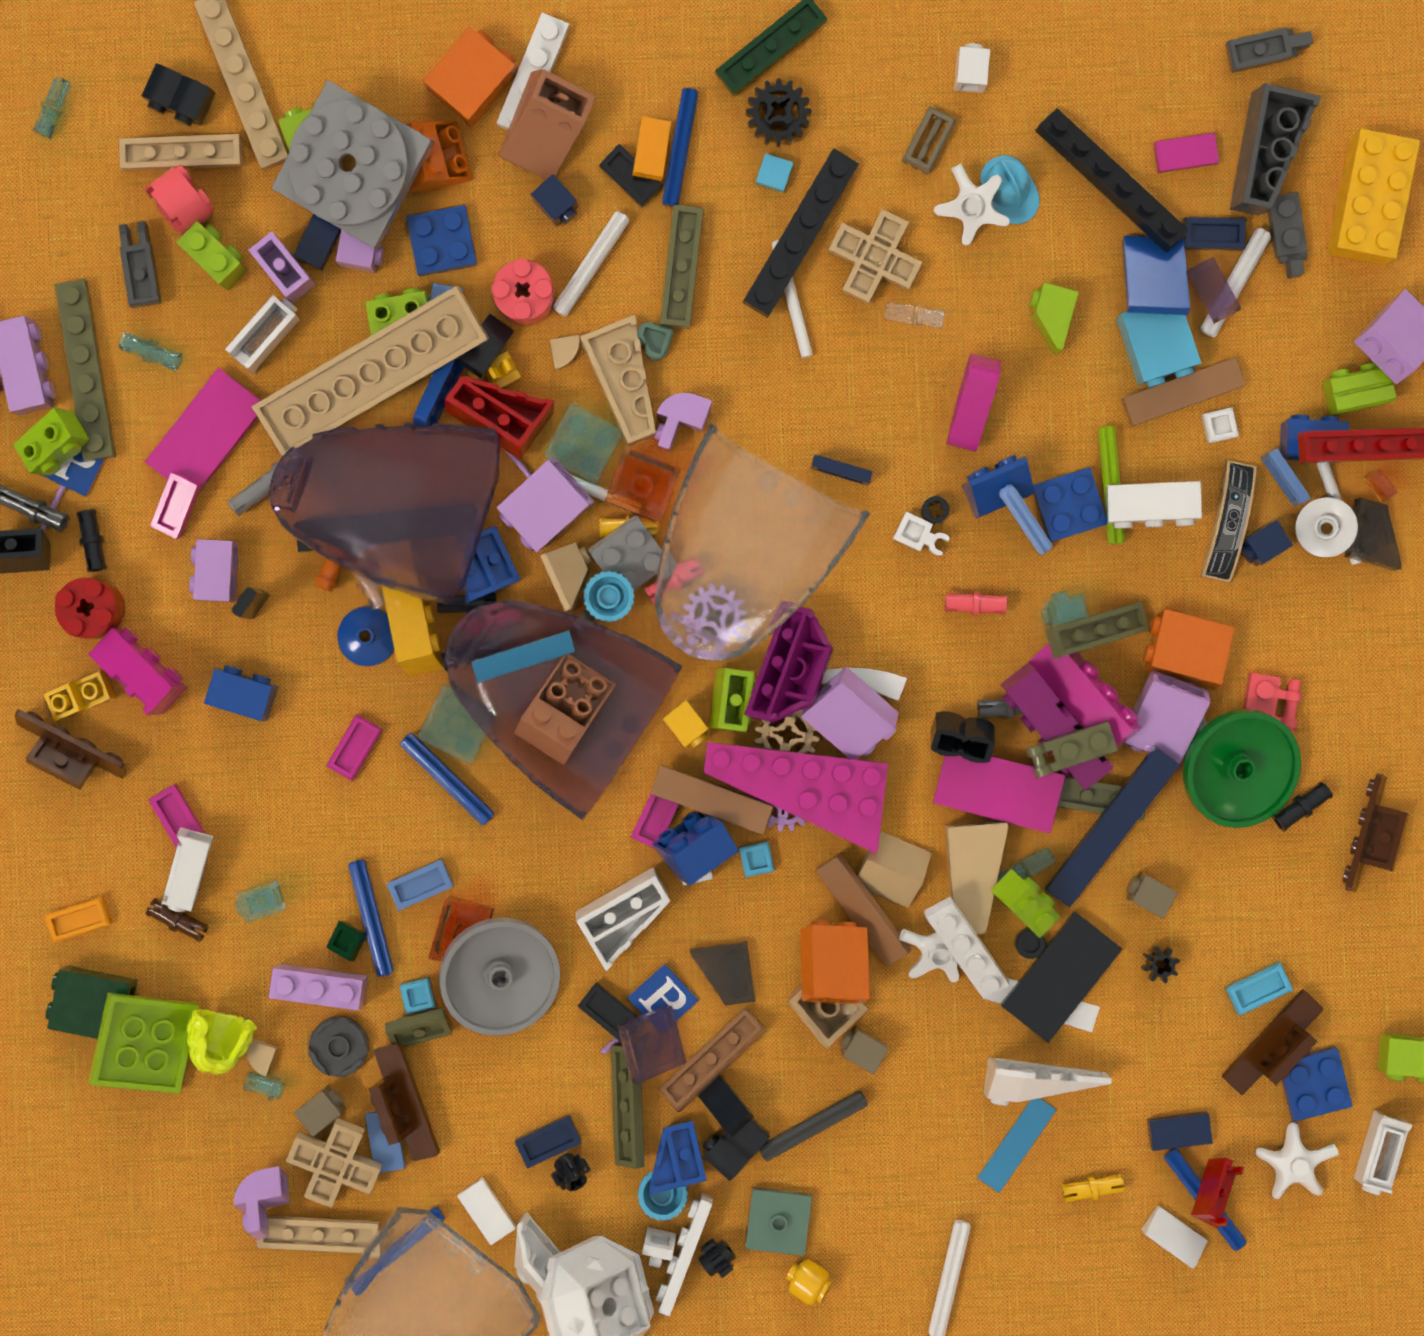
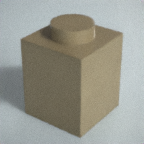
[1126,872,1178,919]
[839,1025,889,1074]
[294,1085,346,1137]

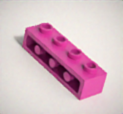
[1028,643,1142,749]

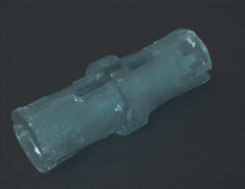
[118,331,182,371]

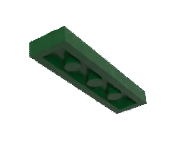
[715,0,827,96]

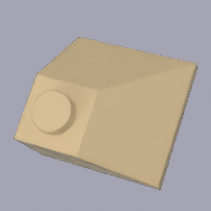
[540,542,592,613]

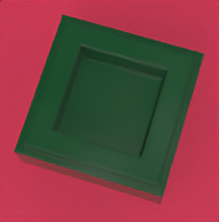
[326,921,367,961]

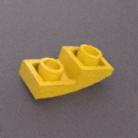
[44,670,116,722]

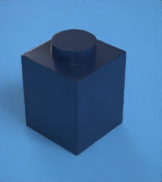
[530,174,579,227]
[1241,520,1293,566]

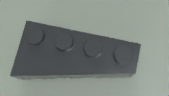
[1230,83,1322,216]

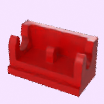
[1191,1157,1244,1228]

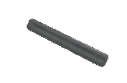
[759,1091,868,1161]

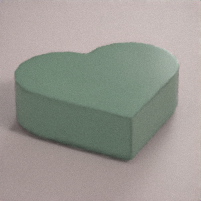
[637,322,674,361]

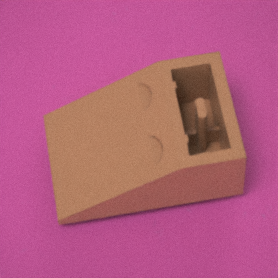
[498,69,596,180]
[514,654,616,765]

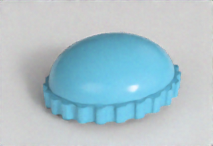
[583,571,635,622]
[637,1172,688,1221]

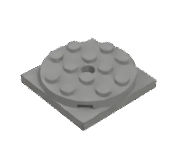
[271,80,435,249]

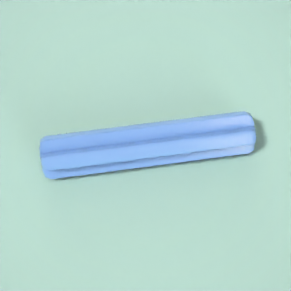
[999,484,1052,555]

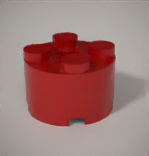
[55,578,125,639]

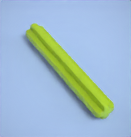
[1098,426,1125,544]

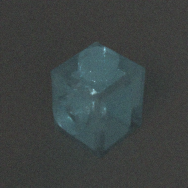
[1041,591,1089,628]
[235,880,286,923]

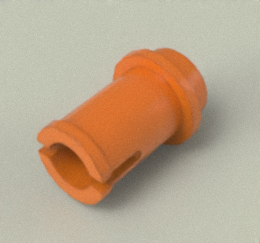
[314,552,346,592]

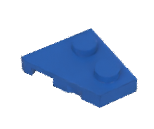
[465,526,521,604]
[649,1121,707,1195]

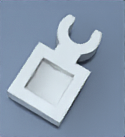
[893,512,950,556]

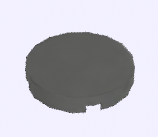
[308,1016,369,1077]

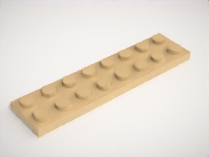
[251,285,489,458]

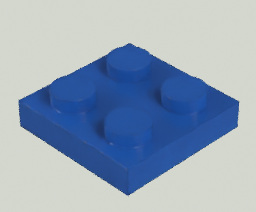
[406,205,478,277]
[1033,467,1107,542]
[1282,1047,1353,1121]

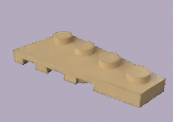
[580,315,656,447]

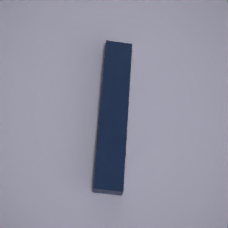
[1045,746,1180,907]

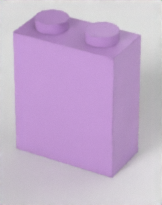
[1354,289,1424,384]
[496,457,595,552]
[801,666,899,760]
[1125,669,1211,764]

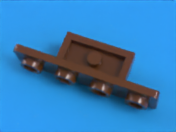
[15,709,126,790]
[1343,774,1409,892]
[1222,990,1323,1095]
[369,1042,440,1161]

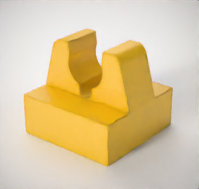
[485,351,522,389]

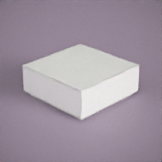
[1201,407,1239,444]

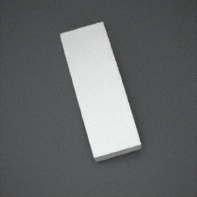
[821,668,907,701]

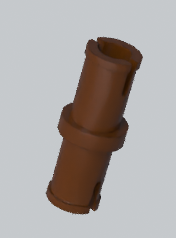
[146,898,209,942]

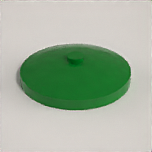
[1183,709,1301,828]

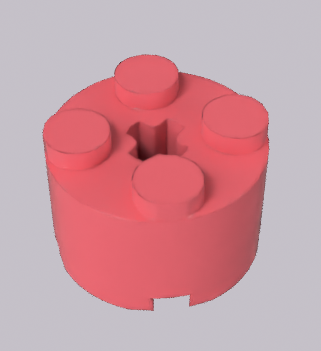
[144,165,214,236]
[492,258,555,325]

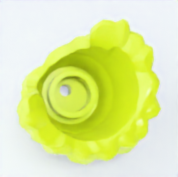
[187,1009,257,1075]

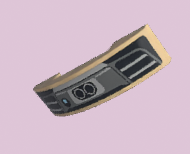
[1200,460,1257,583]

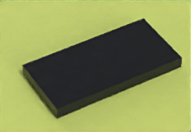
[1000,911,1122,1043]

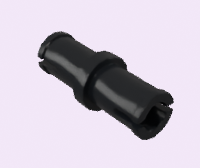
[76,509,107,572]
[1272,782,1333,832]

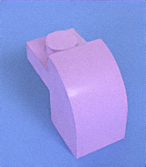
[654,393,712,452]
[234,1166,290,1240]

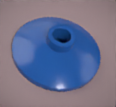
[337,607,394,666]

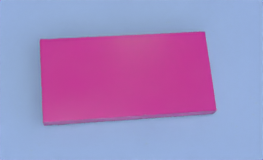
[145,368,261,494]
[933,755,1065,834]

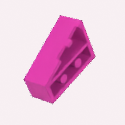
[88,627,187,715]

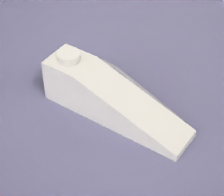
[983,1057,1112,1106]

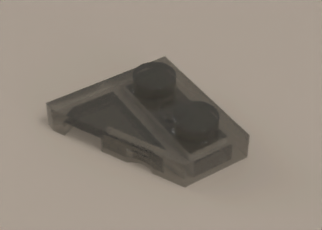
[1344,497,1402,571]
[690,941,755,1005]

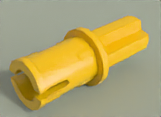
[599,515,659,538]

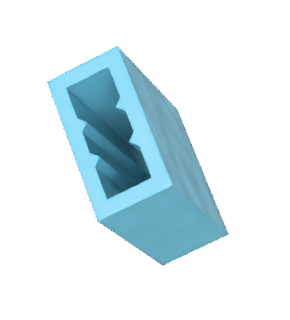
[1116,312,1201,388]

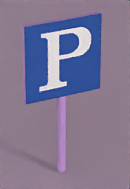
[39,450,105,531]
[601,964,699,1054]

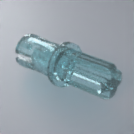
[32,77,71,139]
[998,848,1055,881]

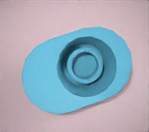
[981,155,1040,224]

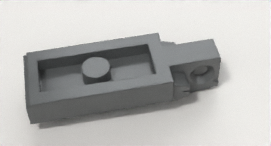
[1225,27,1313,73]
[1267,192,1308,279]

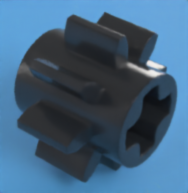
[1141,945,1180,984]
[551,1153,590,1191]
[699,1238,736,1278]

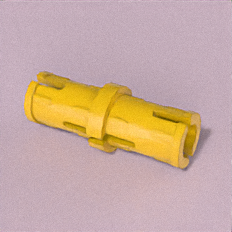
[1061,1173,1125,1204]

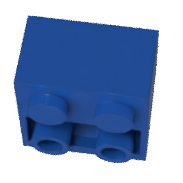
[962,455,1035,519]
[652,811,739,886]

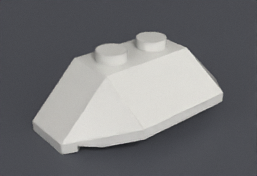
[514,1212,561,1303]

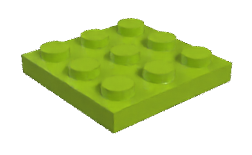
[88,993,199,1094]

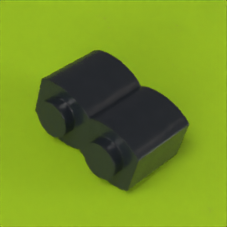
[141,63,216,127]
[931,711,995,763]
[702,1118,770,1181]

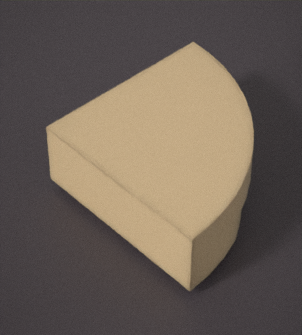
[550,335,580,371]
[246,1038,278,1077]

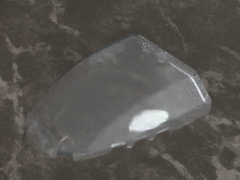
[655,423,870,661]
[322,1207,541,1336]

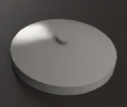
[439,917,560,1036]

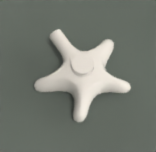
[934,163,1010,246]
[899,929,959,982]
[1255,1122,1339,1199]

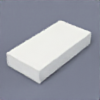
[457,1177,516,1245]

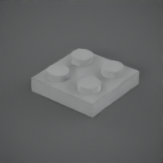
[588,515,671,590]

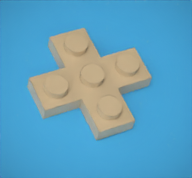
[828,209,922,304]
[286,1118,382,1208]

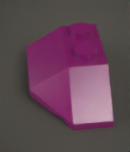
[744,604,833,723]

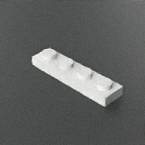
[497,13,570,130]
[924,896,1009,999]
[655,1192,713,1317]

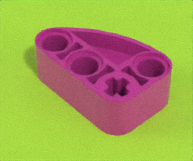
[946,353,1001,452]

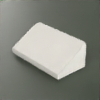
[1141,1205,1207,1269]

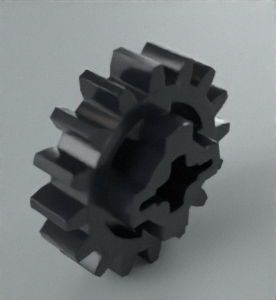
[746,78,811,147]

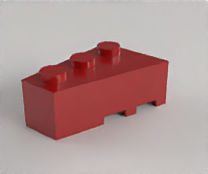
[445,376,555,460]

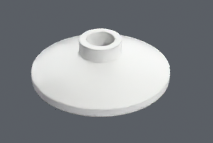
[1295,497,1358,557]

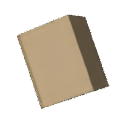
[857,831,932,908]
[787,984,868,1049]

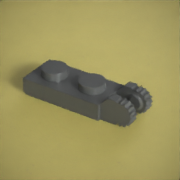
[119,221,162,308]

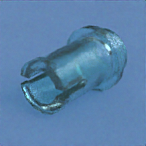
[243,1071,285,1101]

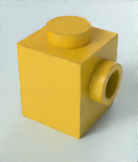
[663,700,709,748]

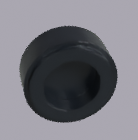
[1014,928,1046,959]

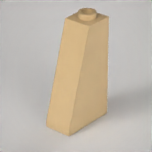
[944,821,1008,937]

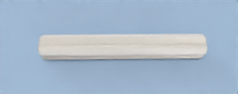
[553,211,629,317]
[1201,228,1271,337]
[928,1220,971,1336]

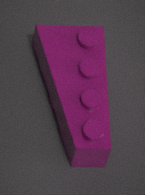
[1000,662,1114,790]

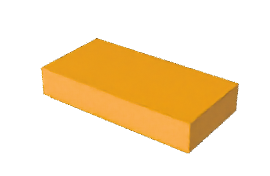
[632,116,671,181]
[44,896,112,943]

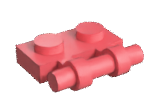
[1243,673,1302,734]

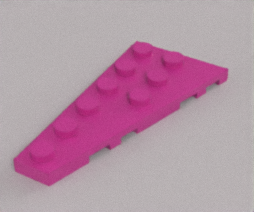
[704,742,888,854]

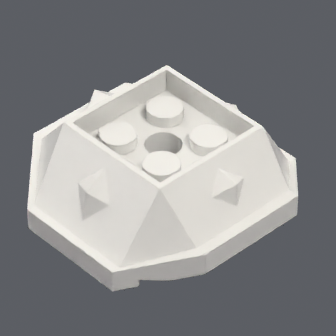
[540,1236,654,1336]

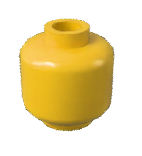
[786,1259,832,1306]

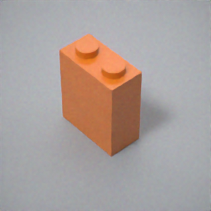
[423,26,518,127]
[1142,609,1235,690]
[800,920,870,1004]

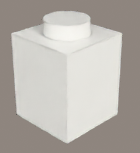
[954,43,990,93]

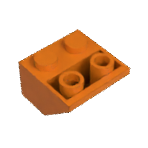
[406,122,473,193]

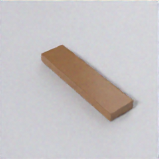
[1122,357,1246,427]
[650,765,774,835]
[815,853,912,967]
[659,1007,767,1112]

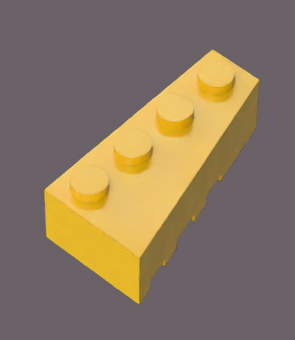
[374,541,444,677]

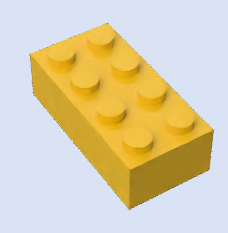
[1327,129,1420,266]

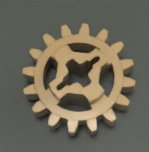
[755,710,820,753]

